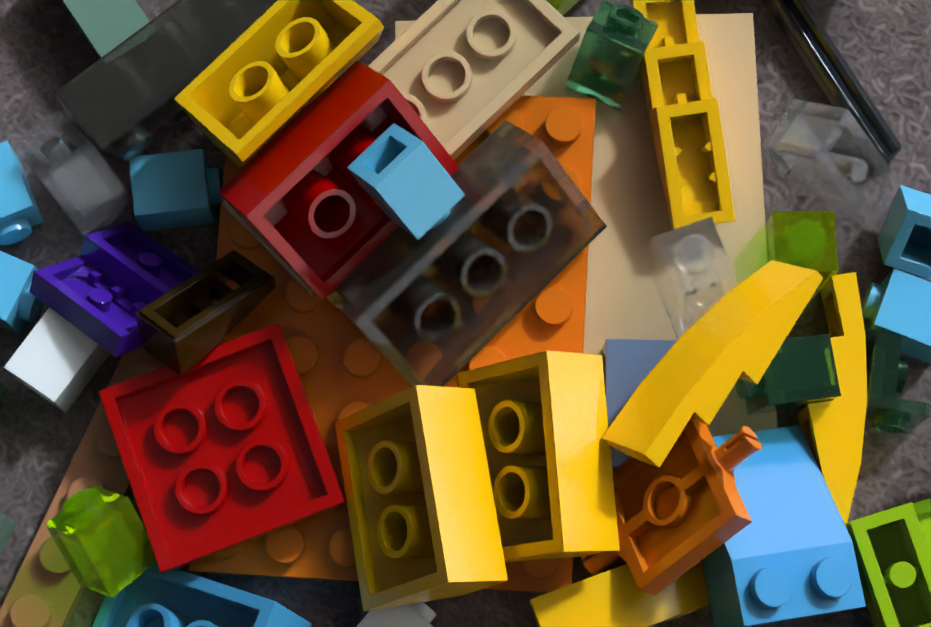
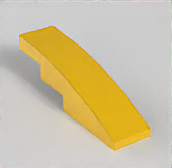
[629,0,736,231]
[602,260,823,468]
[797,272,867,527]
[529,561,710,627]

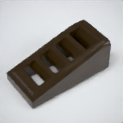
[135,250,276,376]

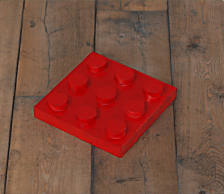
[99,323,347,574]

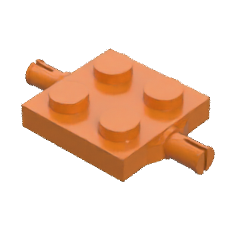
[581,419,762,596]

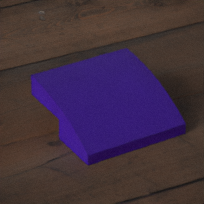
[29,221,199,357]

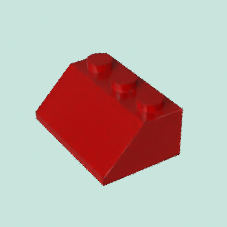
[218,60,460,300]

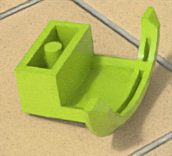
[846,498,931,627]

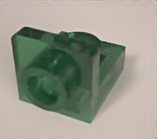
[565,1,658,111]
[866,333,931,433]

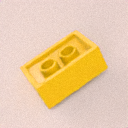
[174,0,384,169]
[457,351,620,563]
[335,385,508,611]

